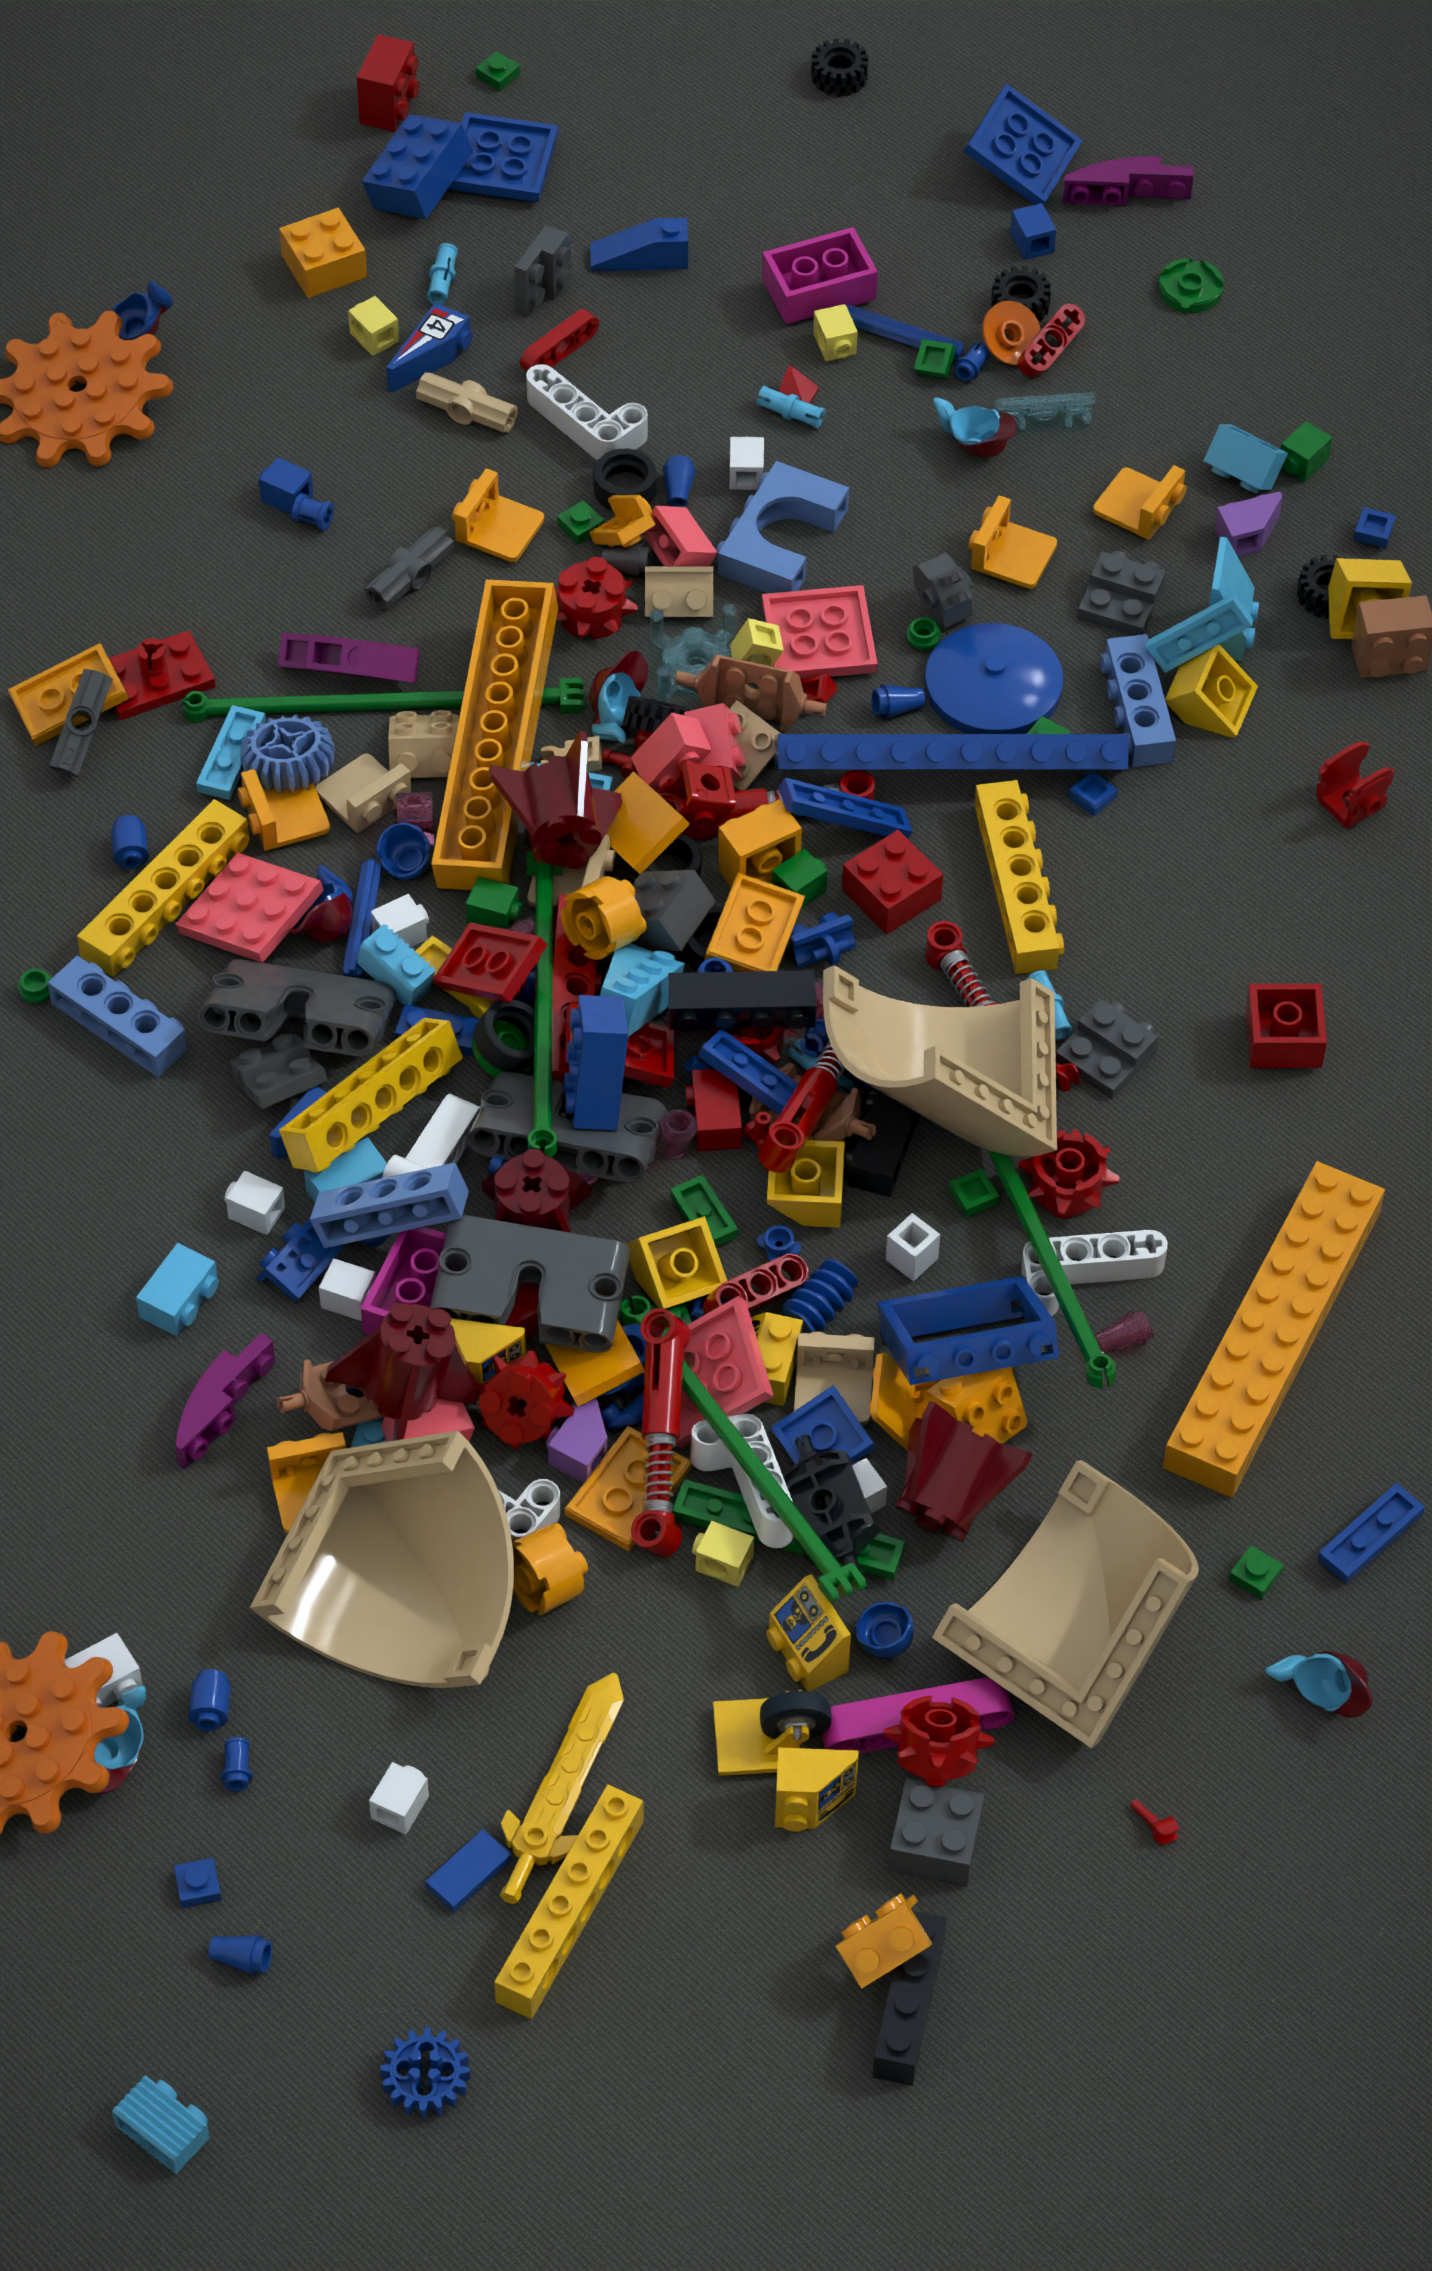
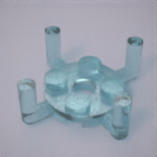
[650,604,736,700]

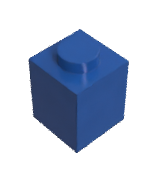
[1010,203,1056,260]
[258,457,313,515]

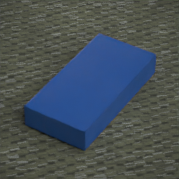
[425,1829,511,1913]

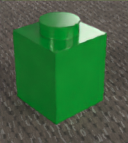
[1281,421,1332,482]
[772,848,828,909]
[466,876,523,930]

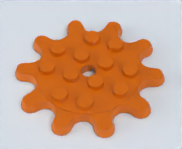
[0,311,174,468]
[0,1631,129,1835]

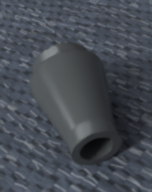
[601,544,653,577]

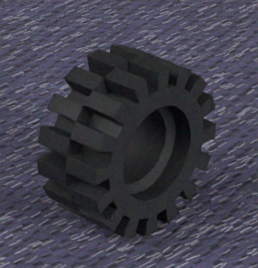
[811,38,868,97]
[991,266,1051,321]
[1297,554,1346,619]
[623,696,690,733]

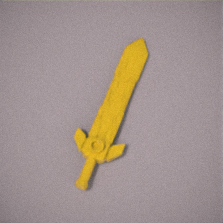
[500,1673,624,1905]

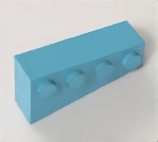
[600,944,685,1037]

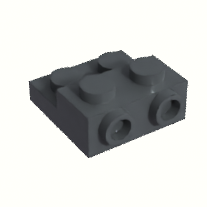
[514,225,572,317]
[1077,551,1166,635]
[1055,998,1158,1098]
[229,1033,328,1109]

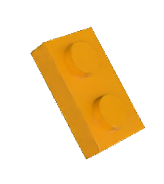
[589,495,655,548]

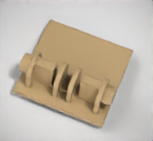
[730,700,781,790]

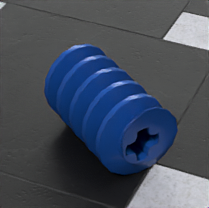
[781,1259,858,1334]

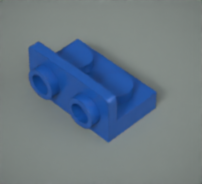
[255,1218,344,1303]

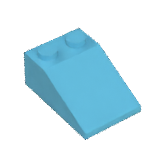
[1209,537,1259,661]

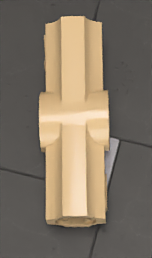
[416,372,518,433]

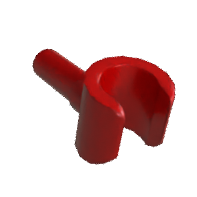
[1056,1063,1081,1091]
[1130,1799,1179,1845]

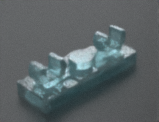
[992,392,1096,431]

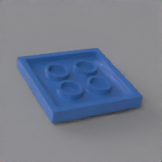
[963,83,1083,205]
[448,112,559,202]

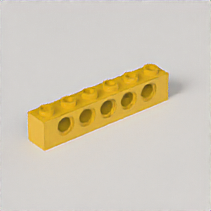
[974,780,1064,975]
[77,799,250,977]
[279,1018,463,1173]
[494,1784,644,2020]

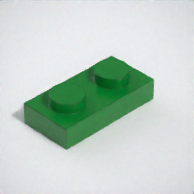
[670,1174,738,1247]

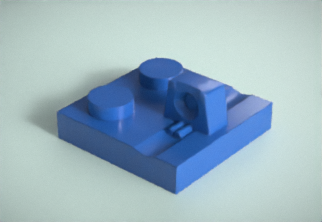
[770,1385,877,1465]

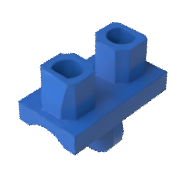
[789,912,856,969]

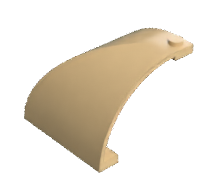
[823,965,1057,1157]
[250,1430,514,1688]
[932,1460,1199,1748]

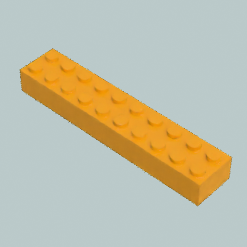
[431,579,558,890]
[1163,1161,1385,1498]

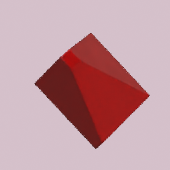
[778,366,819,404]
[801,673,838,703]

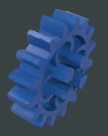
[380,2027,471,2119]

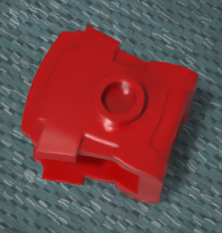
[1316,741,1395,829]
[657,760,736,840]

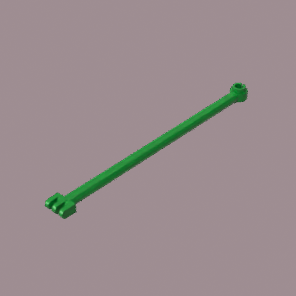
[182,678,585,723]
[527,851,562,1158]
[987,1150,1116,1389]
[621,1296,867,1603]

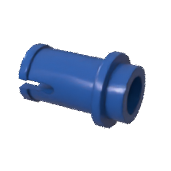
[955,341,991,381]
[800,1019,829,1056]
[221,1737,253,1791]

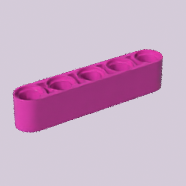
[822,1677,1015,1754]

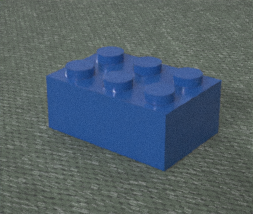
[362,114,473,219]
[563,995,628,1131]

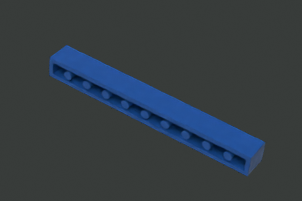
[775,734,1128,770]

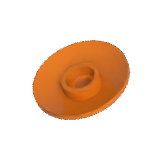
[982,301,1041,366]

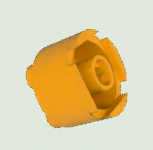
[561,876,647,960]
[512,1522,588,1615]

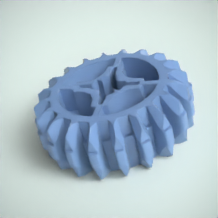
[240,714,335,793]

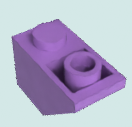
[1214,491,1282,557]
[546,1398,607,1483]

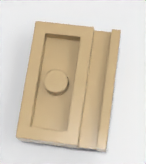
[645,566,713,617]

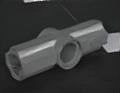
[365,526,454,611]
[49,668,113,778]

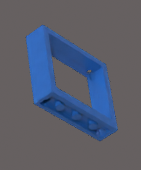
[877,1276,1059,1385]

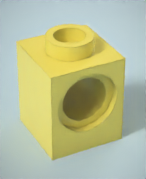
[348,296,399,356]
[813,304,858,362]
[730,618,784,667]
[692,1521,754,1587]

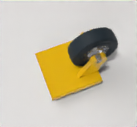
[713,1690,832,1776]

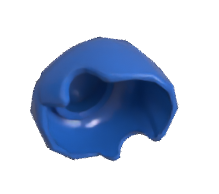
[376,822,433,881]
[855,1602,914,1659]

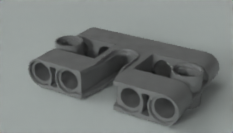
[198,959,397,1056]
[467,1071,667,1183]
[430,1215,630,1352]

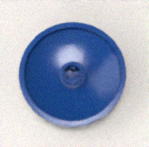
[925,623,1063,734]

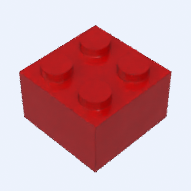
[356,34,420,132]
[842,830,943,935]
[1245,984,1327,1068]

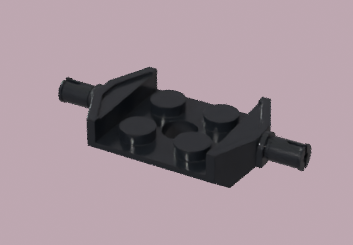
[783,1435,880,1583]

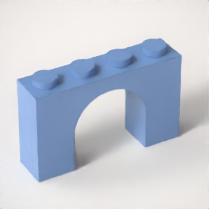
[715,461,849,594]

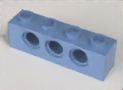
[1100,634,1176,767]
[48,955,187,1078]
[310,1162,469,1248]

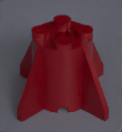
[489,731,623,869]
[482,1149,591,1233]
[325,1303,479,1441]
[895,1401,1032,1542]

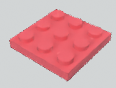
[762,585,878,680]
[176,852,324,963]
[675,1296,774,1448]

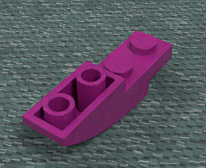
[1063,156,1194,206]
[278,632,420,683]
[175,1333,275,1469]

